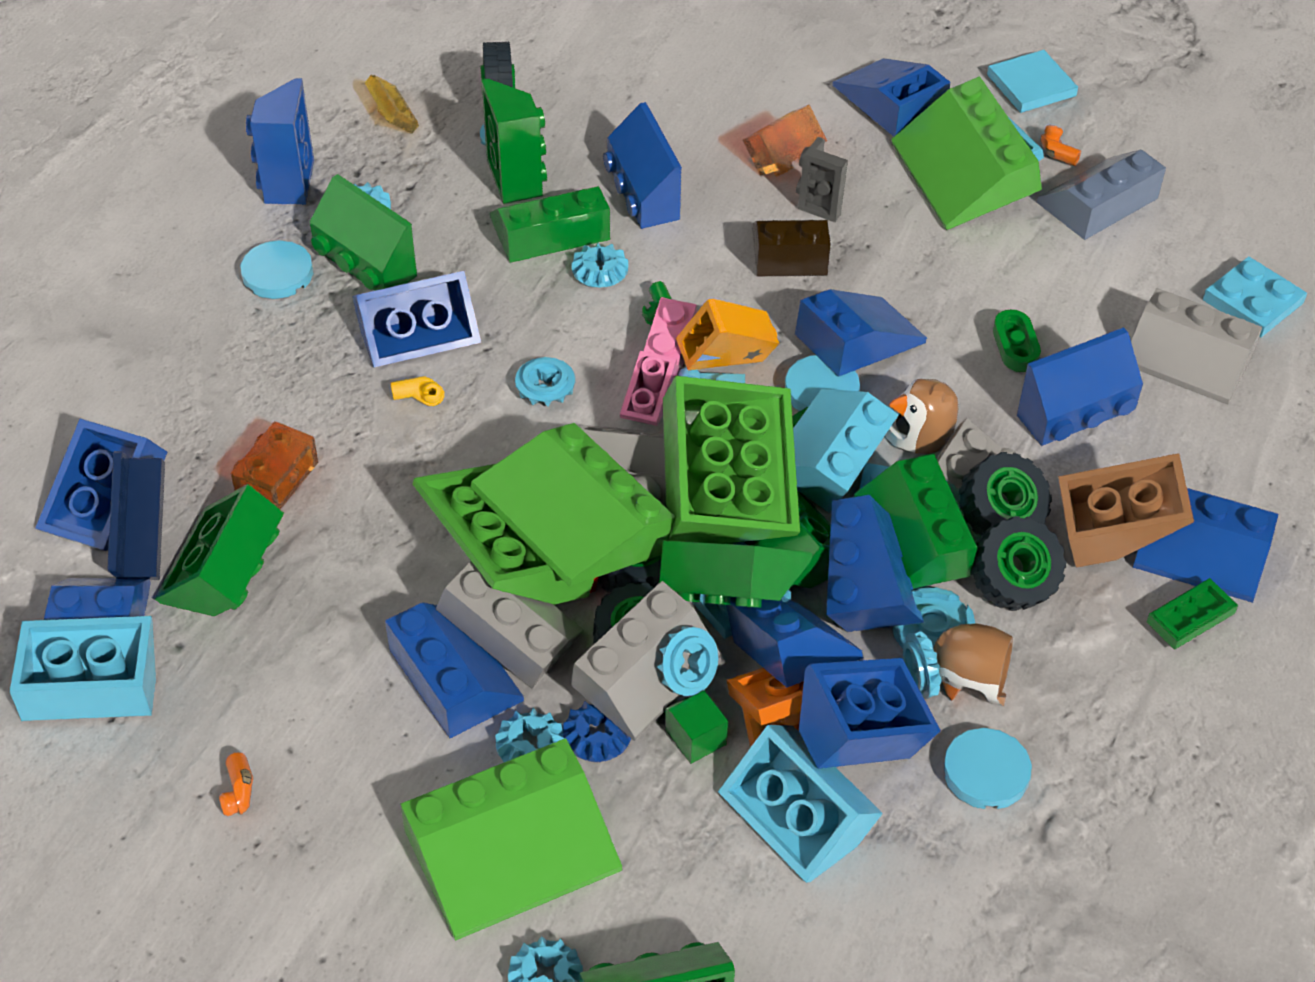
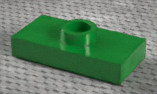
[1146,578,1238,650]

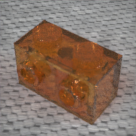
[743,104,827,177]
[230,421,319,510]

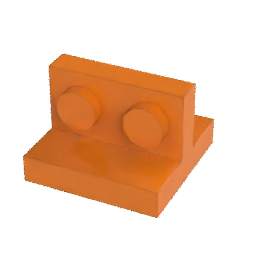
[726,668,804,746]

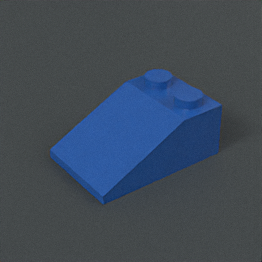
[795,289,927,377]
[35,419,168,552]

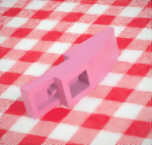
[620,297,697,426]

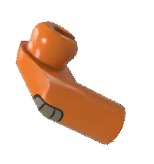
[1040,124,1081,166]
[219,752,253,816]

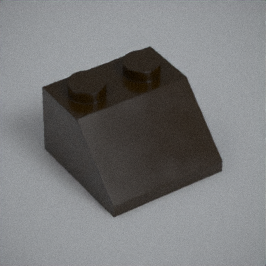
[752,220,831,277]

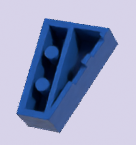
[827,495,924,632]

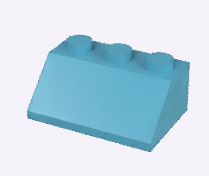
[793,389,899,513]
[10,616,156,721]
[718,725,883,883]

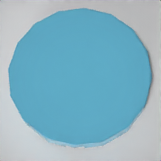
[240,240,314,299]
[785,355,860,411]
[892,587,975,649]
[944,728,1032,809]

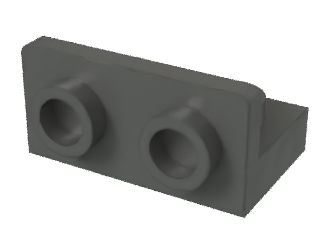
[796,137,848,222]

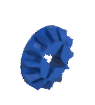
[563,701,631,762]

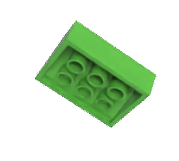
[891,76,1042,230]
[663,376,800,544]
[470,423,675,587]
[412,464,594,605]
[400,738,622,941]

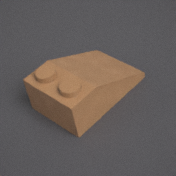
[1058,453,1194,568]

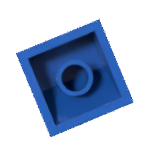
[44,578,151,620]

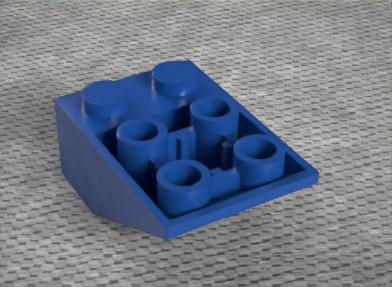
[833,58,951,137]

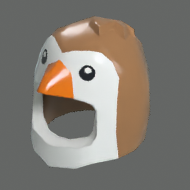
[886,379,959,454]
[933,623,1013,707]

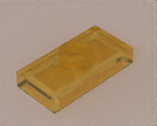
[365,74,419,134]

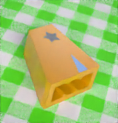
[676,299,780,370]

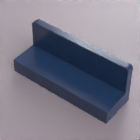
[107,451,165,580]

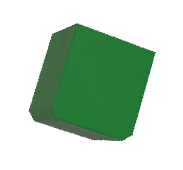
[665,690,728,764]

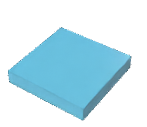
[987,50,1078,113]

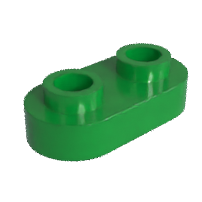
[993,309,1041,372]

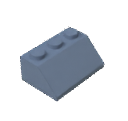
[1036,149,1166,240]

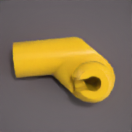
[390,376,444,406]

